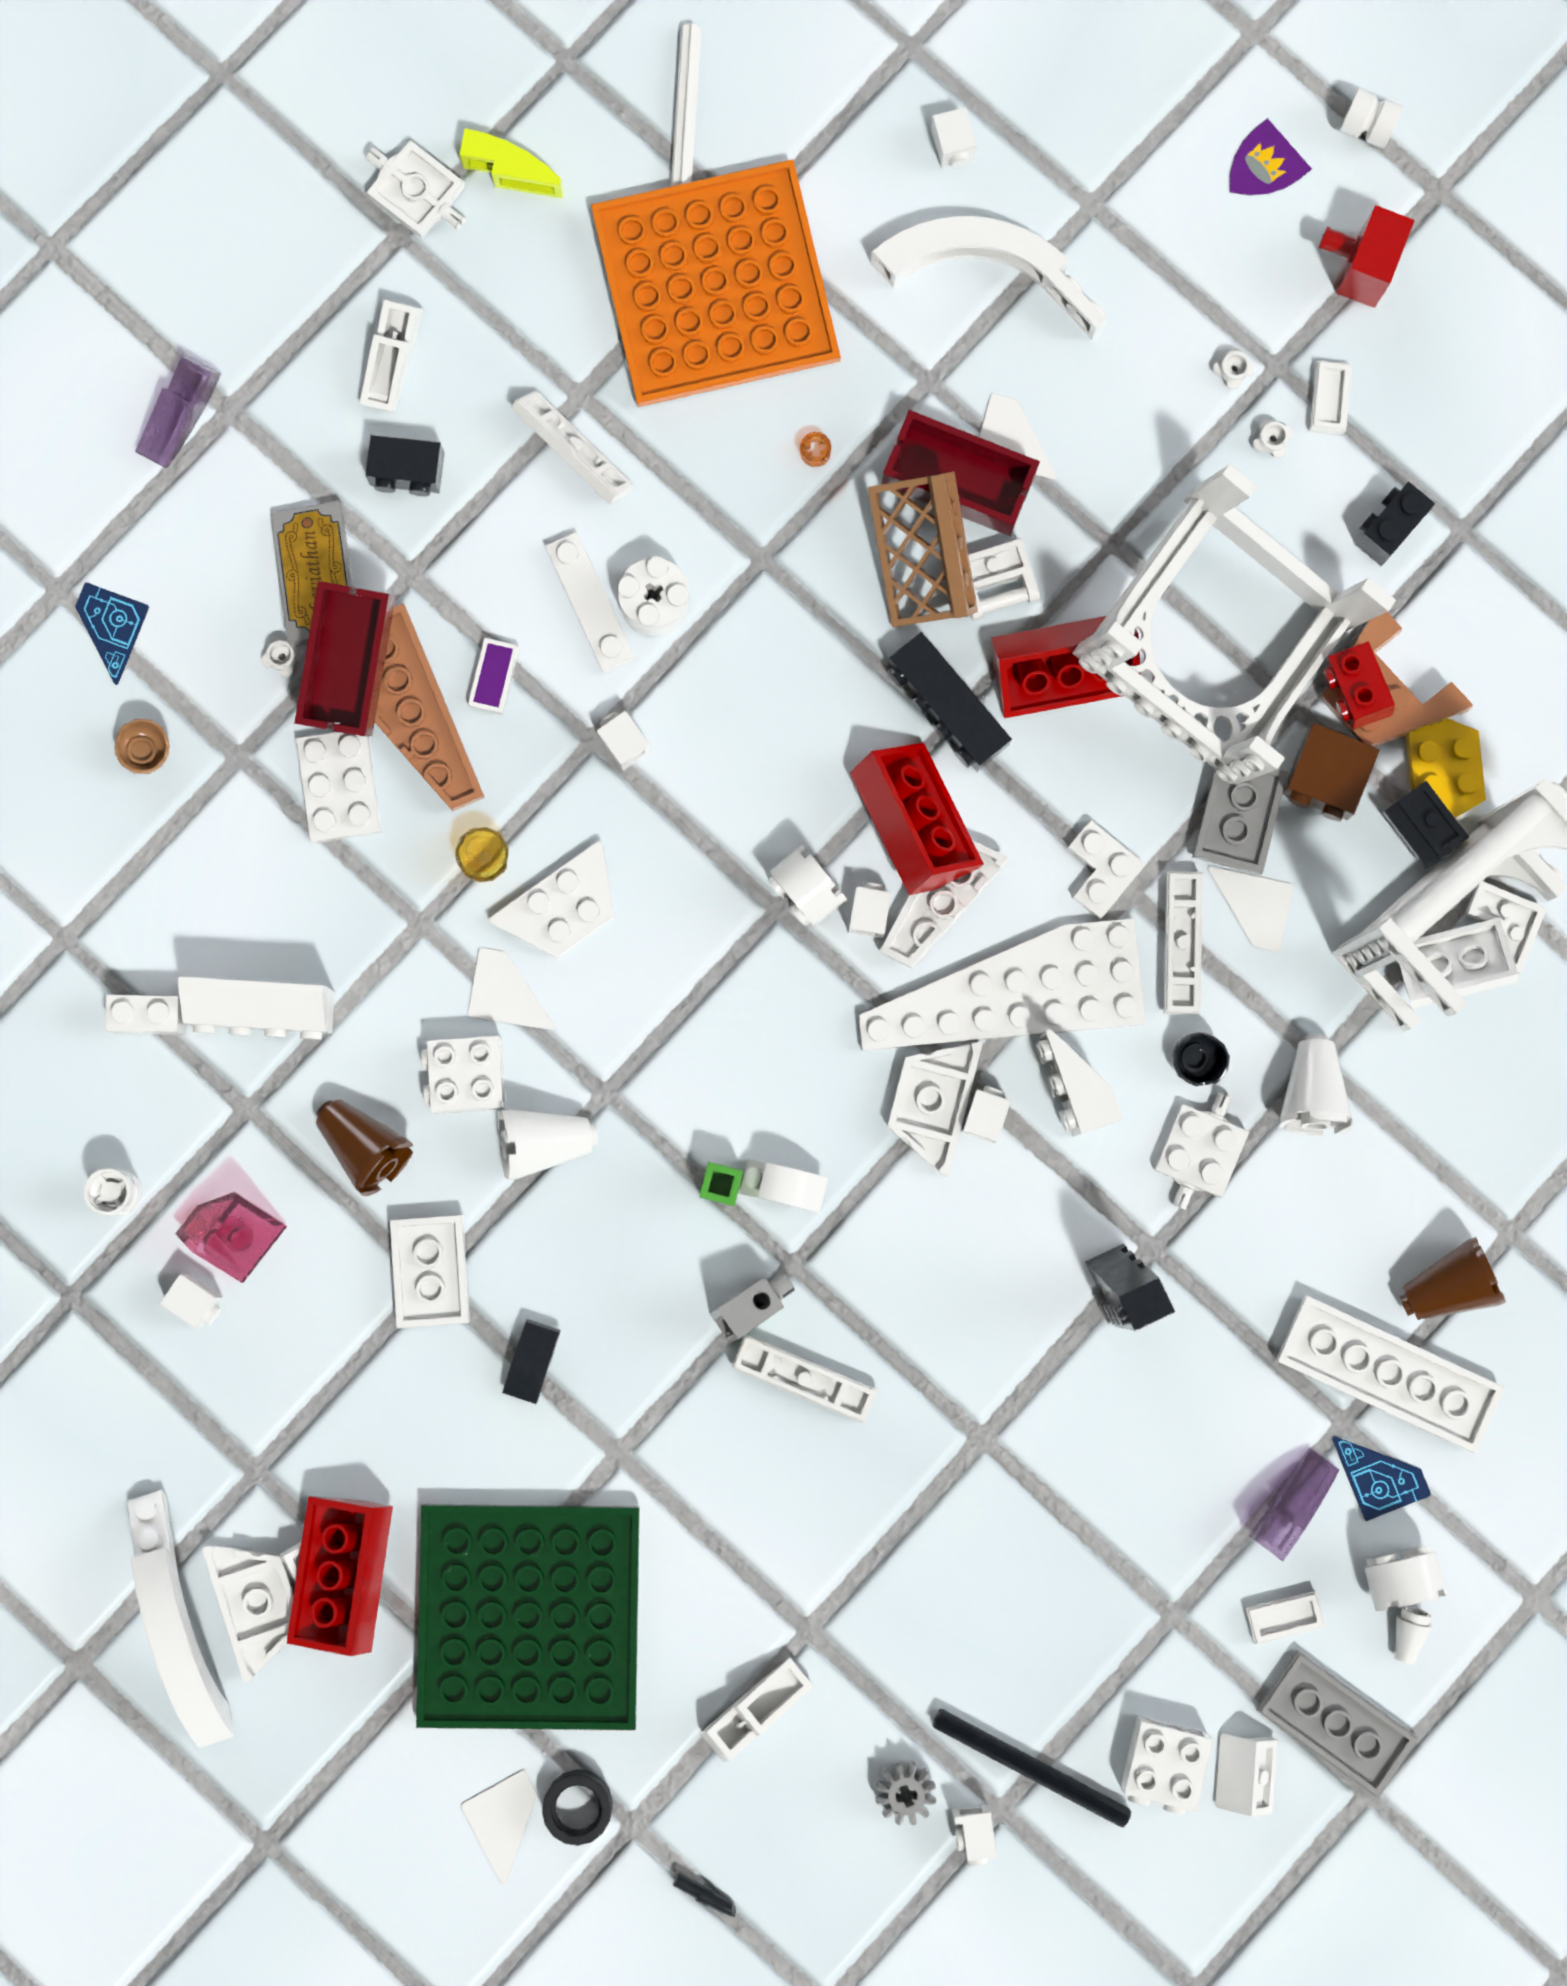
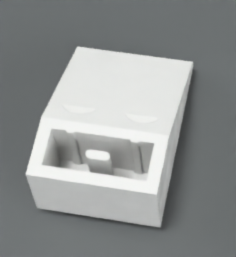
[1036,1029,1123,1137]

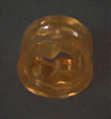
[800,432,831,467]

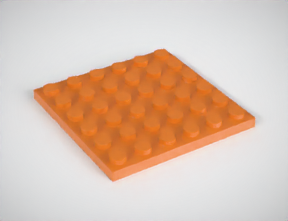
[591,159,841,407]

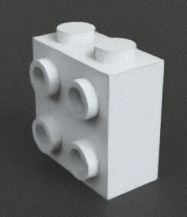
[421,1036,506,1114]
[1120,1715,1213,1815]

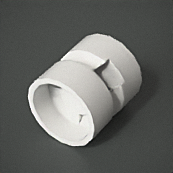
[1339,88,1403,149]
[84,1168,142,1216]

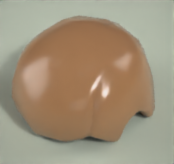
[114,718,170,774]

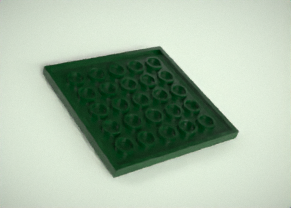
[416,1504,640,1730]

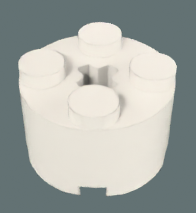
[618,556,690,636]
[767,844,847,926]
[1364,1545,1448,1611]

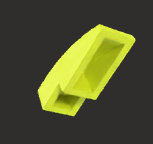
[460,128,564,199]

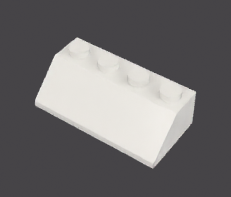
[178,977,335,1040]

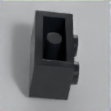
[365,435,445,497]
[1355,481,1436,567]

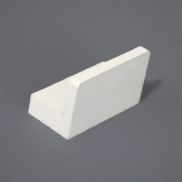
[1215,1733,1278,1817]

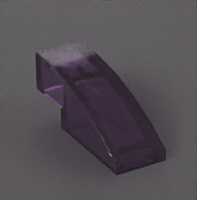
[135,356,222,468]
[1249,1447,1339,1561]

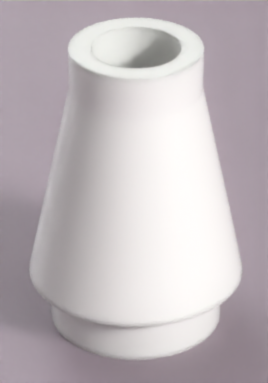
[1394,1606,1433,1664]

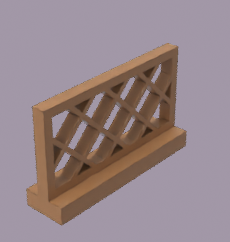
[868,471,978,627]

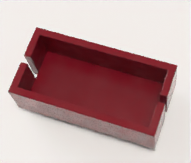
[881,410,1040,537]
[294,581,396,737]

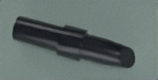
[672,1872,736,1917]

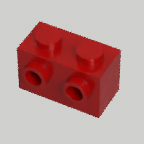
[1323,641,1395,730]

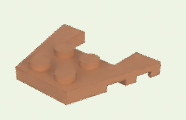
[1321,612,1473,747]

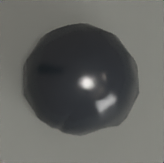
[1172,1032,1230,1086]

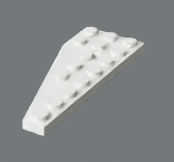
[859,918,1146,1051]

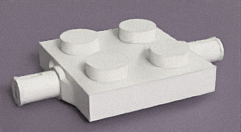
[366,140,466,239]
[1155,1093,1249,1210]

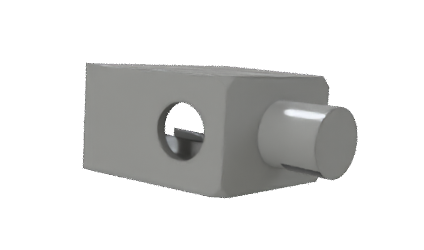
[710,1273,795,1343]

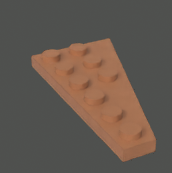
[375,603,485,811]

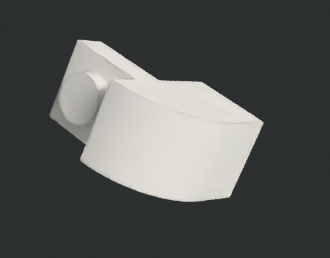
[739,1159,828,1213]

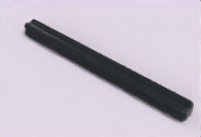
[932,1709,1132,1828]

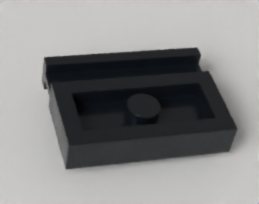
[1382,781,1469,869]

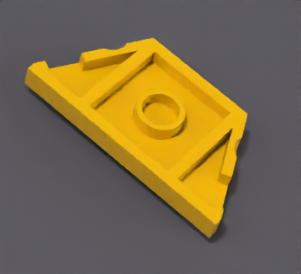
[1405,718,1486,818]

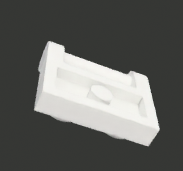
[968,538,1040,620]

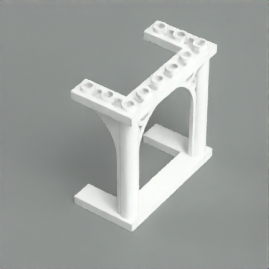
[1072,463,1396,785]
[1332,778,1567,1032]

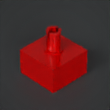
[1318,205,1415,308]

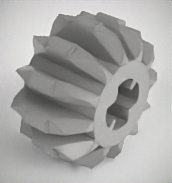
[875,1761,936,1825]

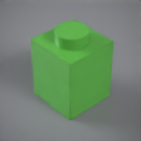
[699,1162,744,1207]

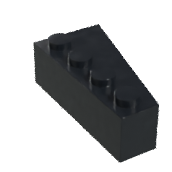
[1085,1244,1175,1331]

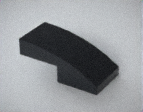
[502,1319,561,1404]

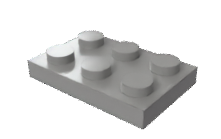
[1192,768,1288,875]

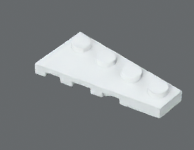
[880,840,1010,970]

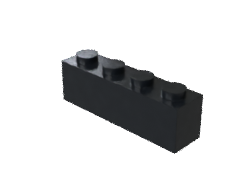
[887,631,1012,772]

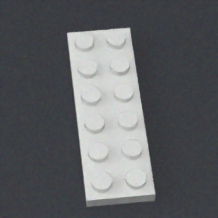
[1276,1295,1505,1453]

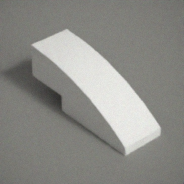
[359,300,423,412]
[700,1658,813,1762]

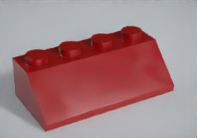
[991,616,1141,719]
[850,742,984,895]
[286,1496,393,1656]

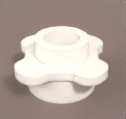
[1213,348,1255,390]
[1253,419,1293,459]
[261,636,303,678]

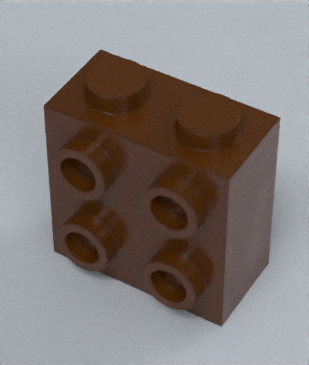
[1283,723,1380,822]

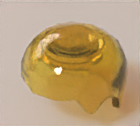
[455,826,509,882]

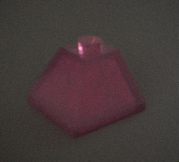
[175,1192,287,1283]

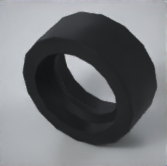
[542,1770,613,1846]

